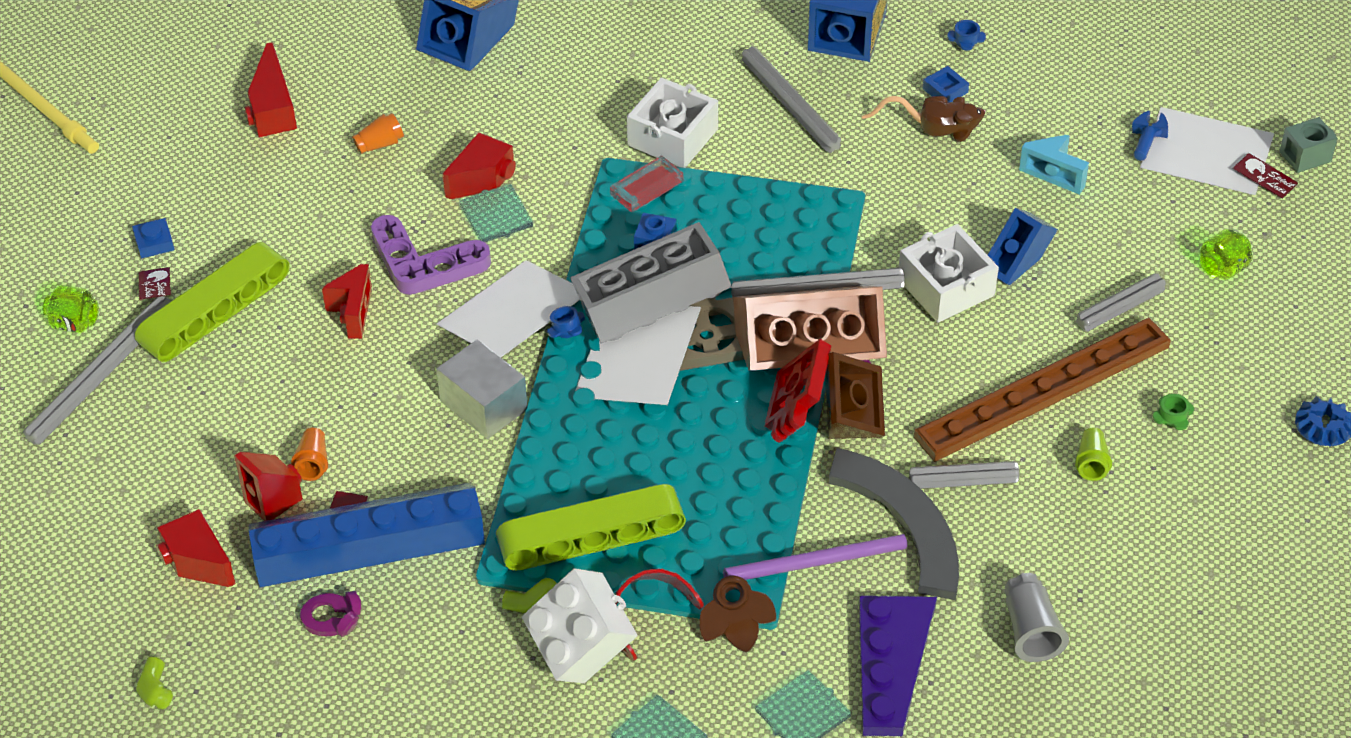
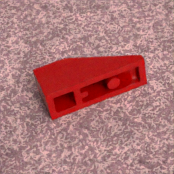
[244,42,297,137]

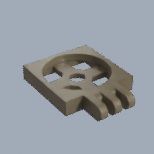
[679,297,745,371]

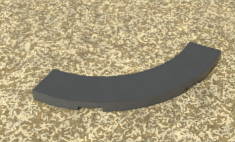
[829,448,959,601]

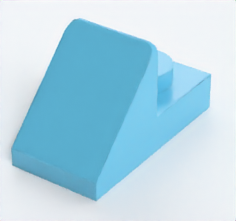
[1019,135,1089,195]

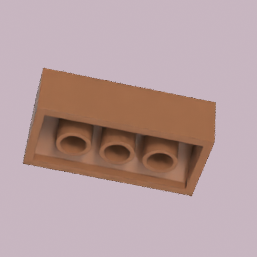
[733,286,887,370]

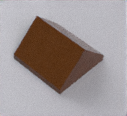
[825,352,885,439]

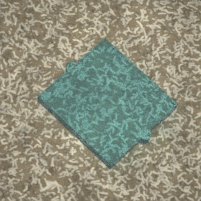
[459,184,533,242]
[755,670,851,738]
[611,694,708,738]

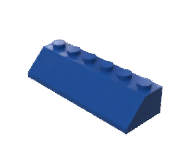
[249,482,485,588]

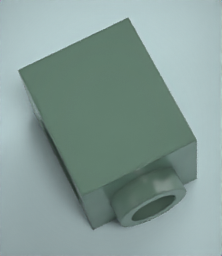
[1279,117,1338,173]

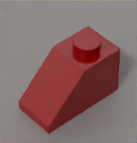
[443,132,516,199]
[234,452,303,521]
[156,509,236,587]

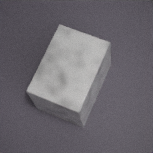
[436,339,527,439]

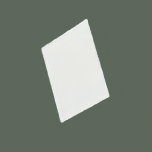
[1140,107,1274,195]
[437,260,580,358]
[575,306,701,405]

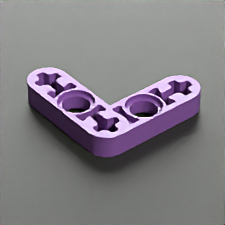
[371,215,491,295]

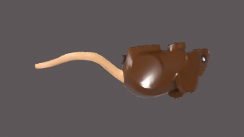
[862,96,985,142]

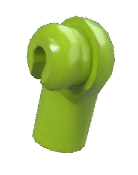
[502,578,557,613]
[136,657,173,710]

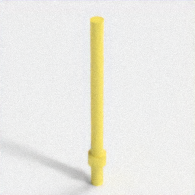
[0,61,99,154]

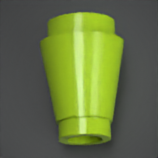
[1075,427,1112,481]

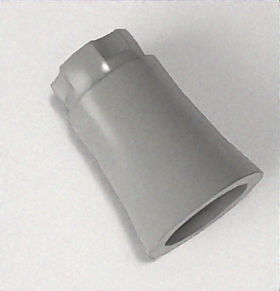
[1004,573,1069,662]

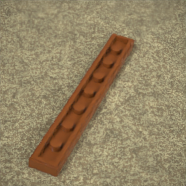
[914,317,1171,462]

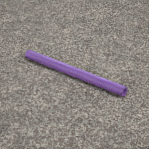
[723,534,907,580]

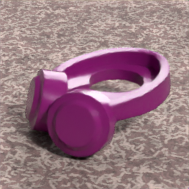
[300,591,361,637]

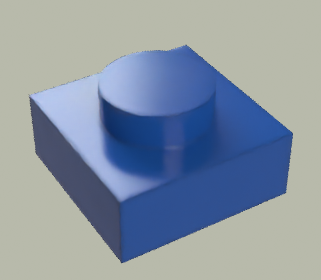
[923,66,969,102]
[132,218,175,259]

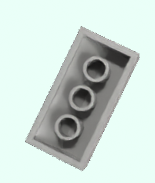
[570,222,732,344]

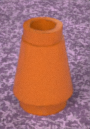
[352,113,404,154]
[291,427,328,481]

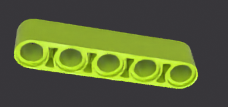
[135,242,290,362]
[496,484,686,571]

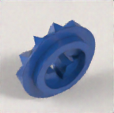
[1295,396,1351,446]

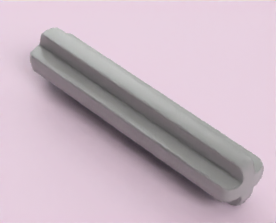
[1076,273,1166,332]
[909,461,1020,489]

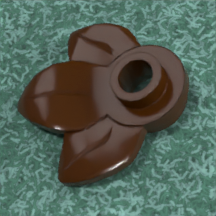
[700,576,776,652]

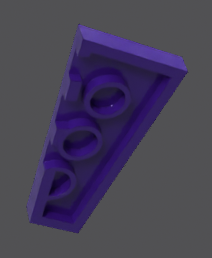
[859,596,937,736]

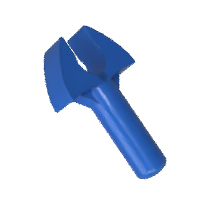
[1132,111,1168,161]

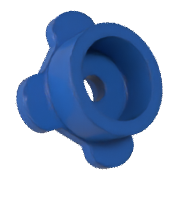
[947,20,986,51]
[548,306,585,338]

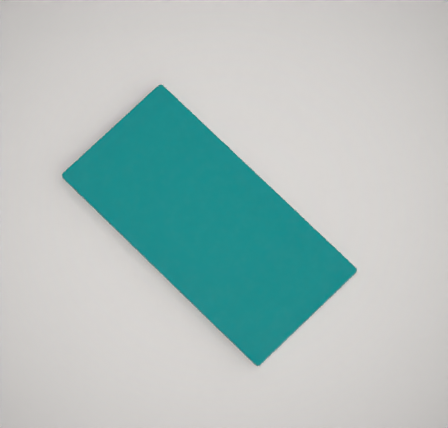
[476,158,865,630]

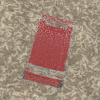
[610,155,684,213]

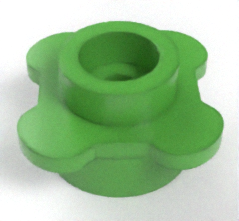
[1153,394,1194,430]

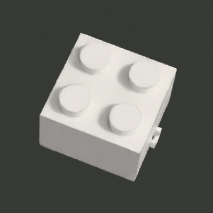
[627,77,718,168]
[899,224,999,323]
[521,568,638,683]

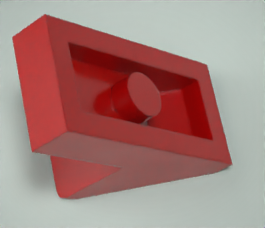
[322,264,372,339]

